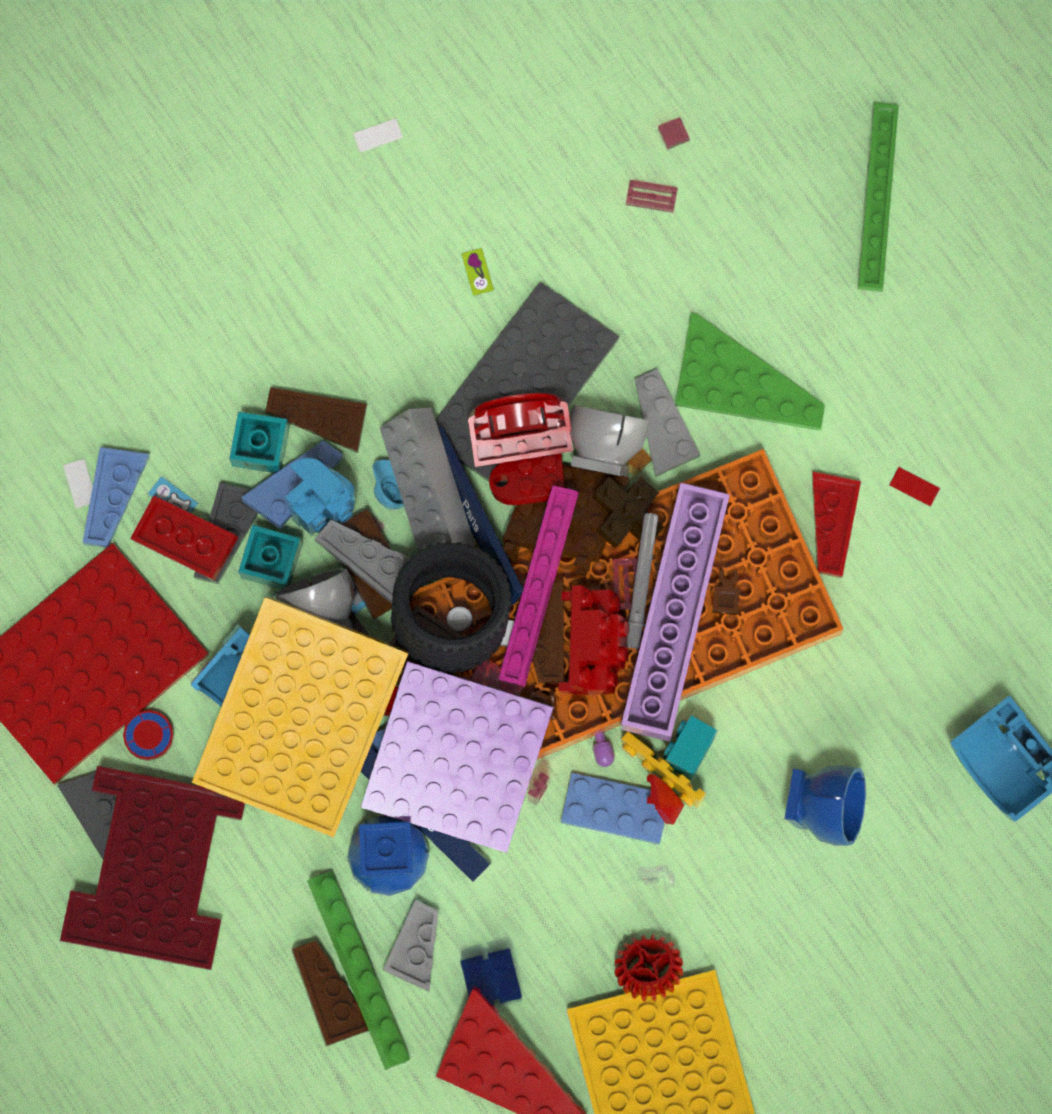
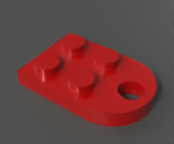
[489,453,565,505]

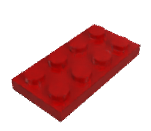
[130,496,238,581]

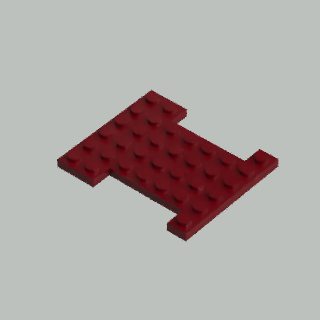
[60,766,245,971]

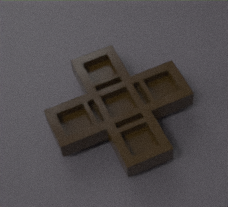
[592,476,664,548]

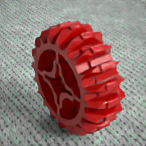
[614,934,683,1002]

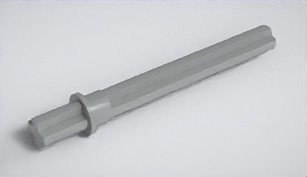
[627,513,658,649]

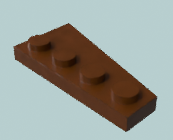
[518,582,564,683]
[291,941,369,1047]

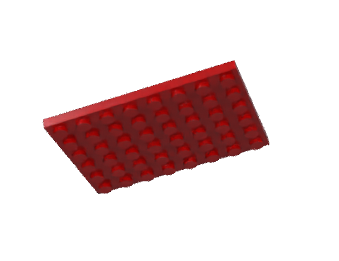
[0,543,209,785]

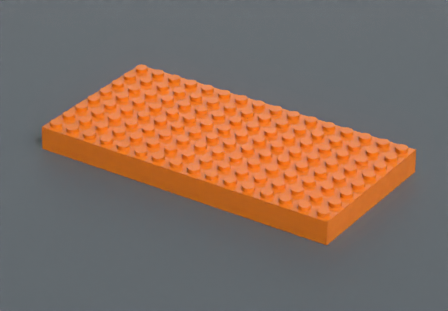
[409,449,843,760]

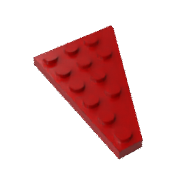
[436,986,587,1114]

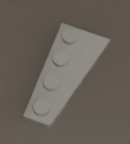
[635,369,700,477]
[314,520,410,604]

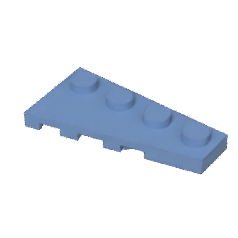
[83,447,150,548]

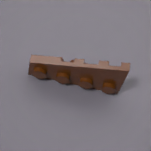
[265,387,367,453]

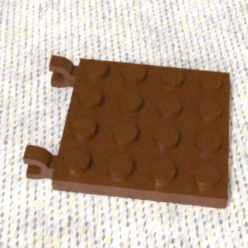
[503,465,630,577]

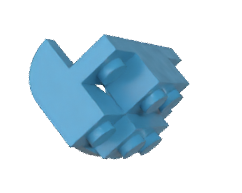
[285,458,355,536]

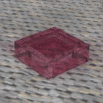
[658,117,690,150]

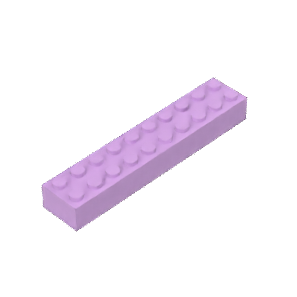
[621,483,730,742]

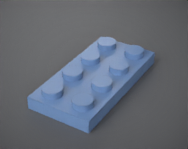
[561,773,664,845]

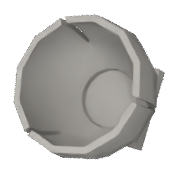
[570,405,649,476]
[272,568,355,629]

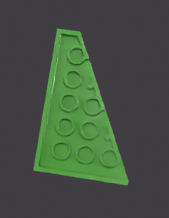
[675,313,825,431]

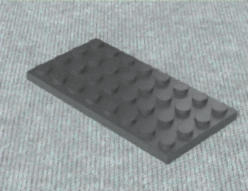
[436,282,619,487]

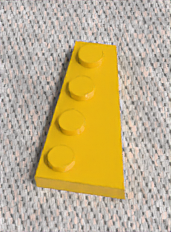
[621,732,706,808]

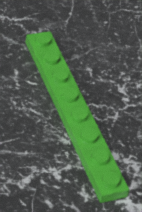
[858,102,899,292]
[307,871,410,1070]

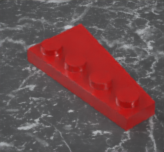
[812,472,861,578]

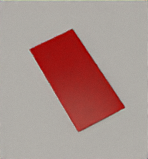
[889,467,940,507]

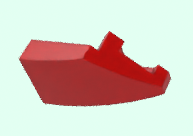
[647,774,684,825]

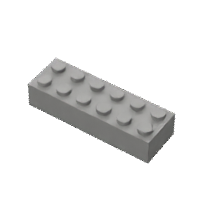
[380,408,475,551]

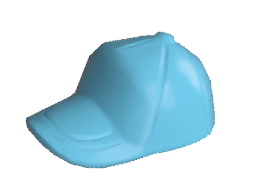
[372,460,404,510]

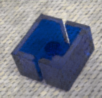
[460,948,522,1007]

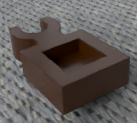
[712,569,740,615]

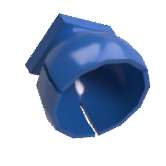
[784,765,866,846]
[347,815,429,896]

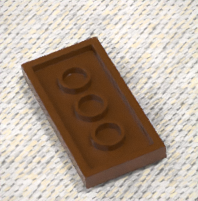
[339,509,392,620]

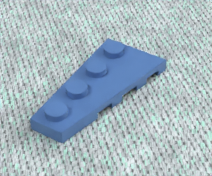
[241,440,343,529]

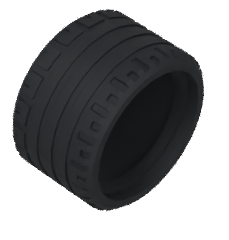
[391,542,511,673]

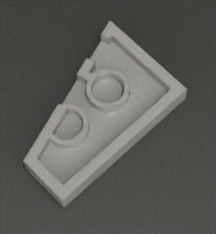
[382,900,438,992]

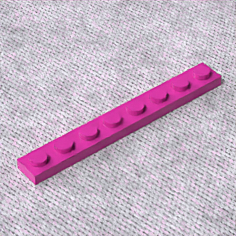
[498,485,578,687]

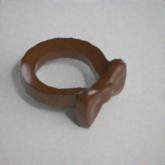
[526,692,557,720]

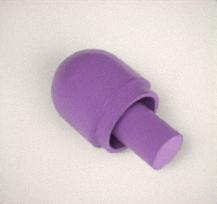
[593,732,615,767]

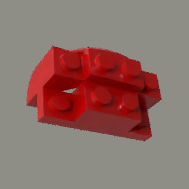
[558,585,629,695]

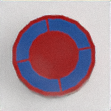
[123,710,174,761]

